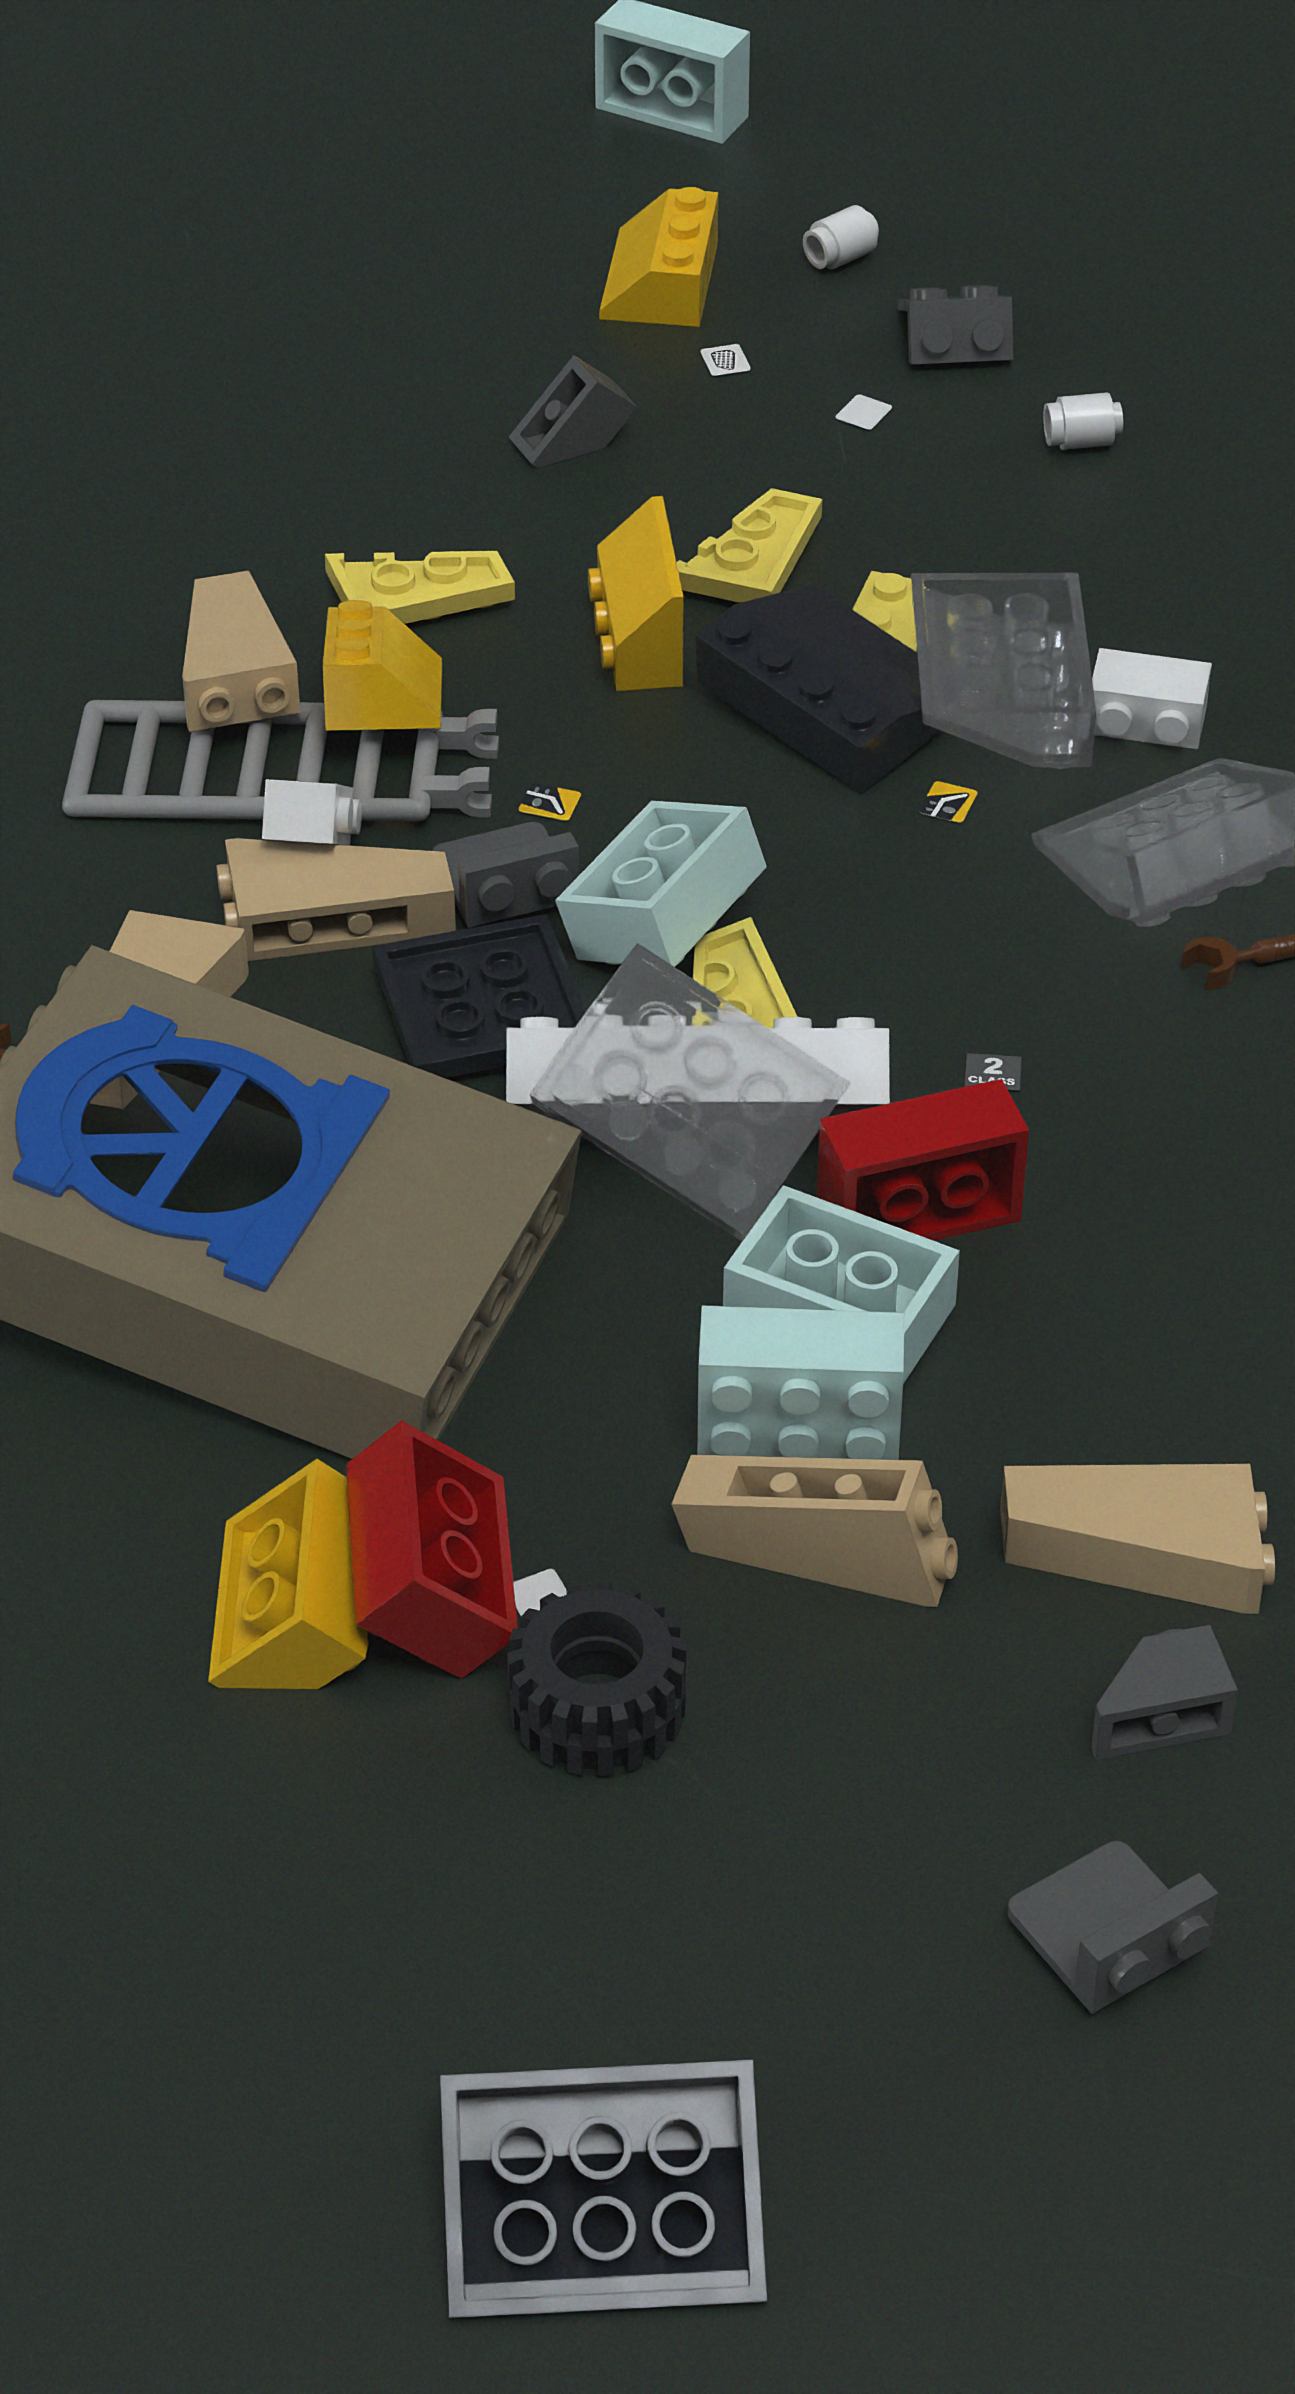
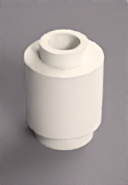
[803,205,879,269]
[1043,392,1123,450]

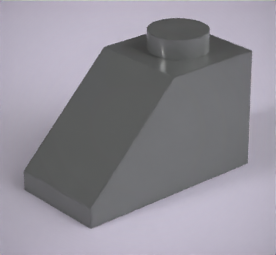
[509,355,638,468]
[1091,1625,1238,1760]

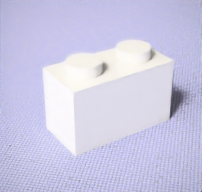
[1086,648,1212,749]
[262,779,362,846]

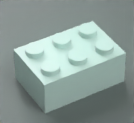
[595,0,750,144]
[555,801,767,970]
[723,1185,960,1384]
[697,1305,905,1460]

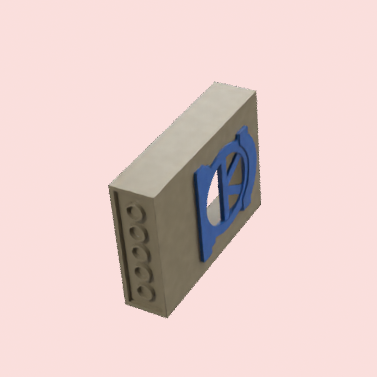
[0,945,582,1459]

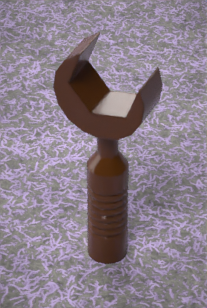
[1181,933,1295,990]

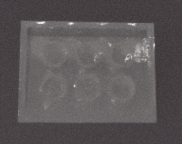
[911,573,1096,769]
[1032,758,1295,927]
[530,943,851,1241]

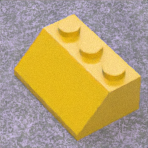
[599,187,718,327]
[588,496,684,691]
[323,600,442,731]
[208,1459,369,1689]

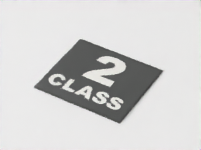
[964,1053,1022,1091]

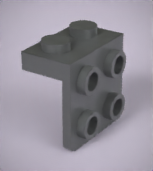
[898,285,1014,364]
[433,822,579,928]
[1008,1841,1218,2014]

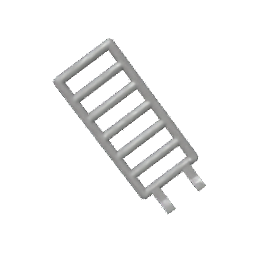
[62,700,499,822]

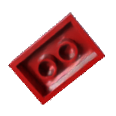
[817,1079,1029,1241]
[346,1420,518,1679]

